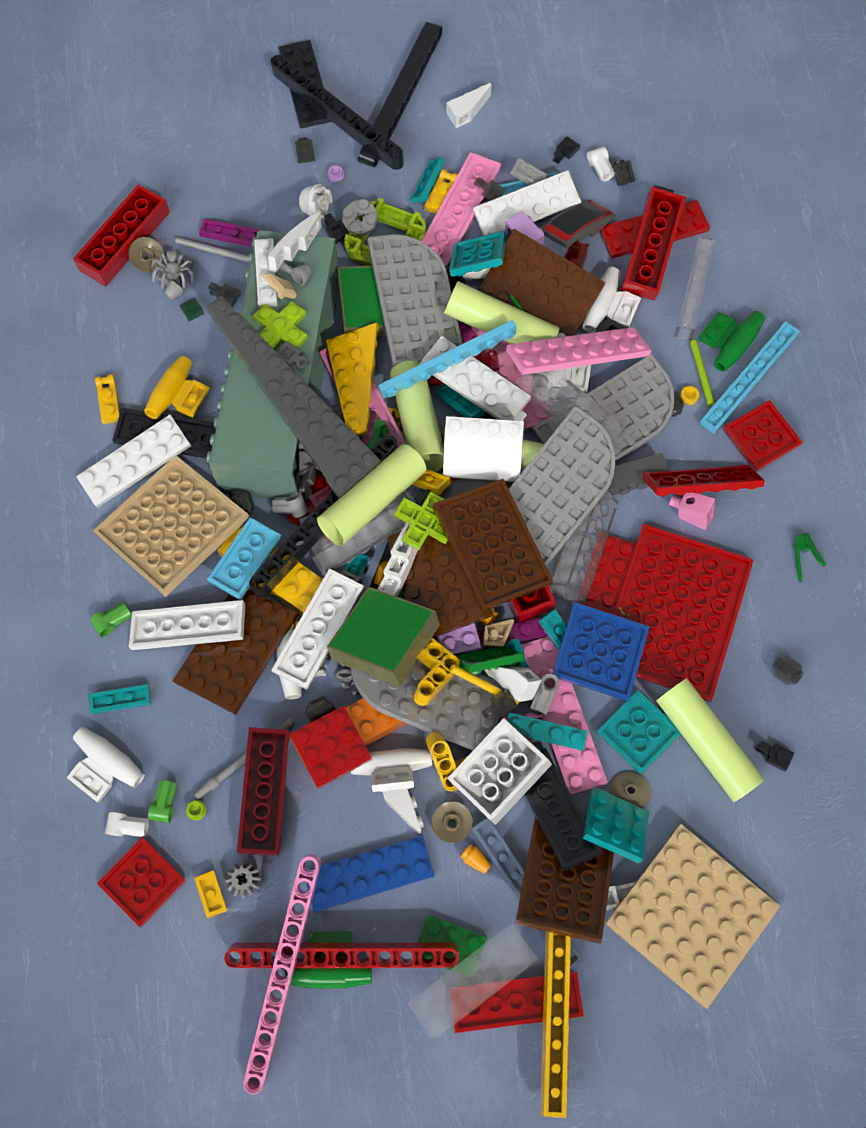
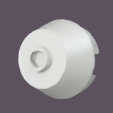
[299,184,332,218]

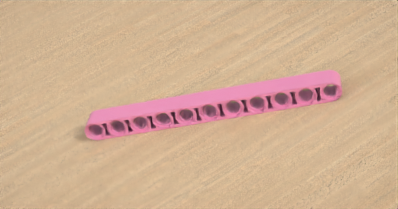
[243,854,321,1094]

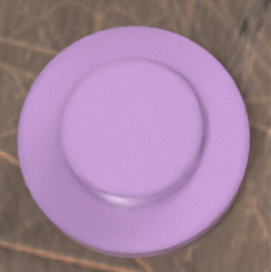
[327,165,344,182]

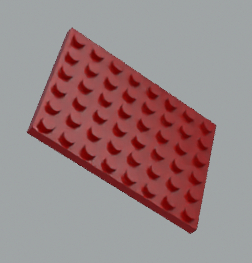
[613,524,754,703]

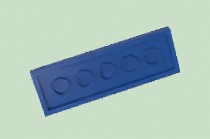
[306,836,435,913]

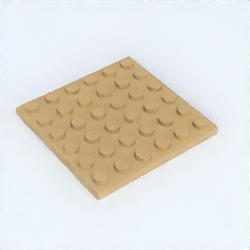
[93,456,250,597]
[604,824,780,1009]

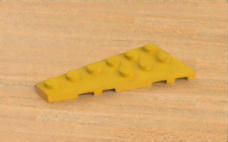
[326,322,379,436]

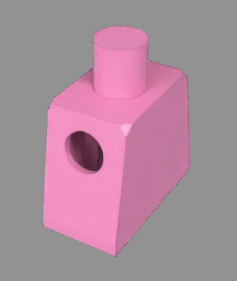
[669,493,715,531]

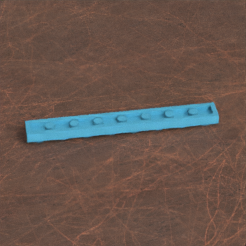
[378,320,516,399]
[699,321,800,434]

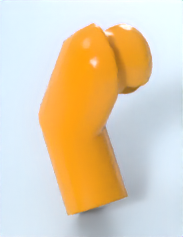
[374,561,388,585]

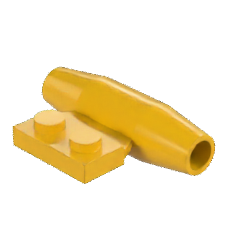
[144,356,210,419]

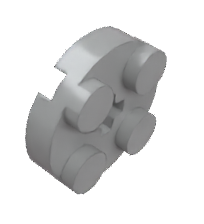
[343,199,378,236]

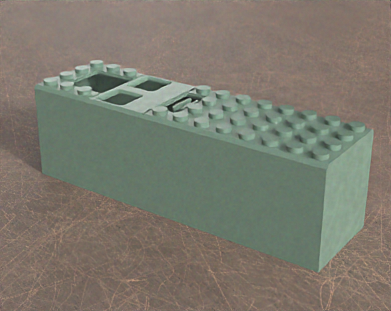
[206,230,339,500]

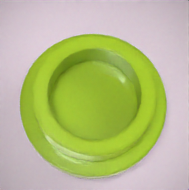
[186,800,207,821]

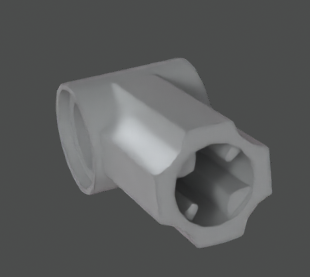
[271,492,309,518]
[530,674,559,715]

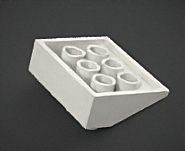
[443,416,524,482]
[447,718,552,825]

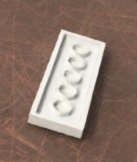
[473,171,581,235]
[419,336,531,421]
[76,415,191,508]
[272,568,364,690]
[129,600,245,650]

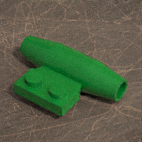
[699,311,766,372]
[285,931,372,989]

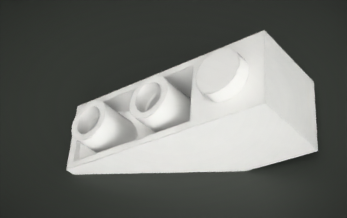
[446,83,492,128]
[485,665,542,702]
[382,788,424,834]

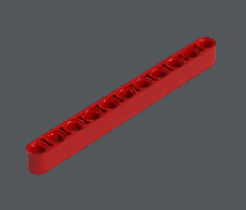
[224,942,459,968]

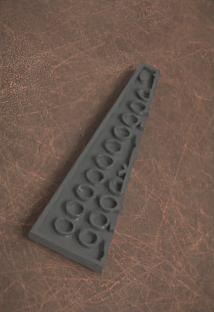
[206,296,381,499]

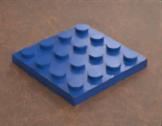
[552,602,650,702]

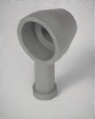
[279,261,312,286]
[157,273,184,300]

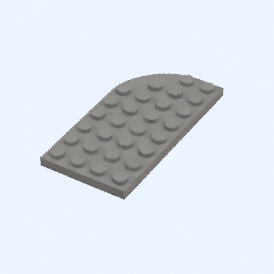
[367,235,463,367]
[532,354,674,462]
[509,406,615,567]
[351,653,508,751]

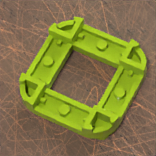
[344,198,426,266]

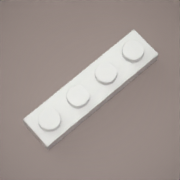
[254,238,278,308]

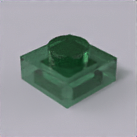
[179,297,204,322]

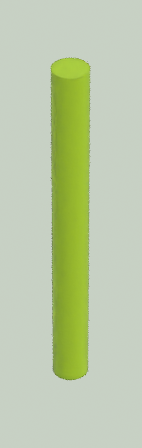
[690,340,715,407]

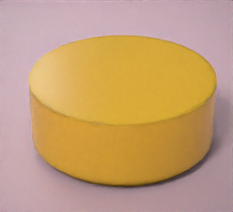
[680,386,699,405]

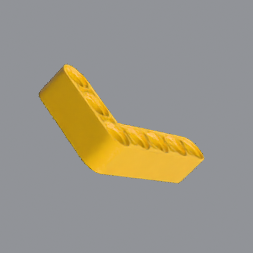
[413,638,459,706]
[426,732,534,791]

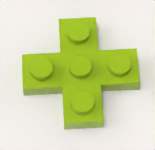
[252,301,308,349]
[394,492,448,550]

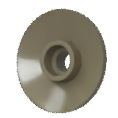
[129,237,164,273]
[609,772,650,808]
[432,801,473,843]

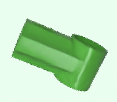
[90,601,132,637]
[148,780,177,823]

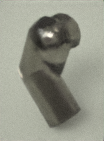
[671,391,684,417]

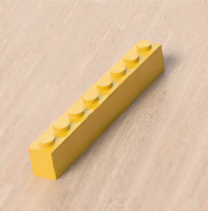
[540,931,571,1118]

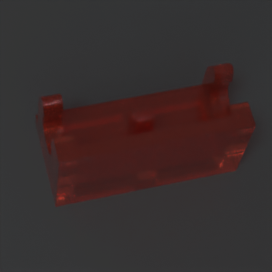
[565,241,589,268]

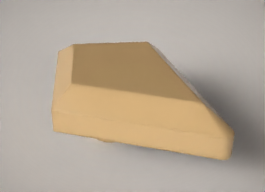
[263,273,297,299]
[484,619,514,647]

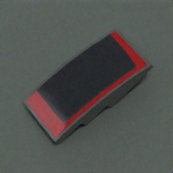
[541,200,616,249]

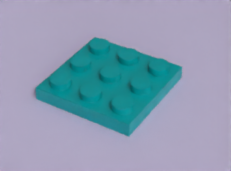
[449,230,507,277]
[596,690,681,775]
[583,787,649,864]

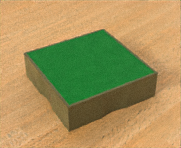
[337,265,387,337]
[327,587,440,687]

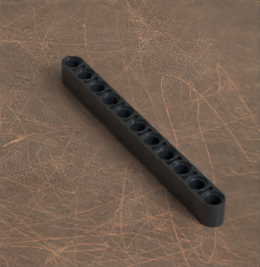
[358,22,443,168]
[270,55,404,170]
[249,435,398,598]

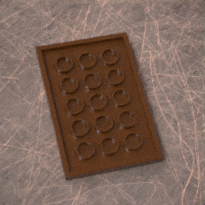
[478,228,607,336]
[432,479,554,612]
[387,530,494,638]
[172,589,299,715]
[515,818,614,944]

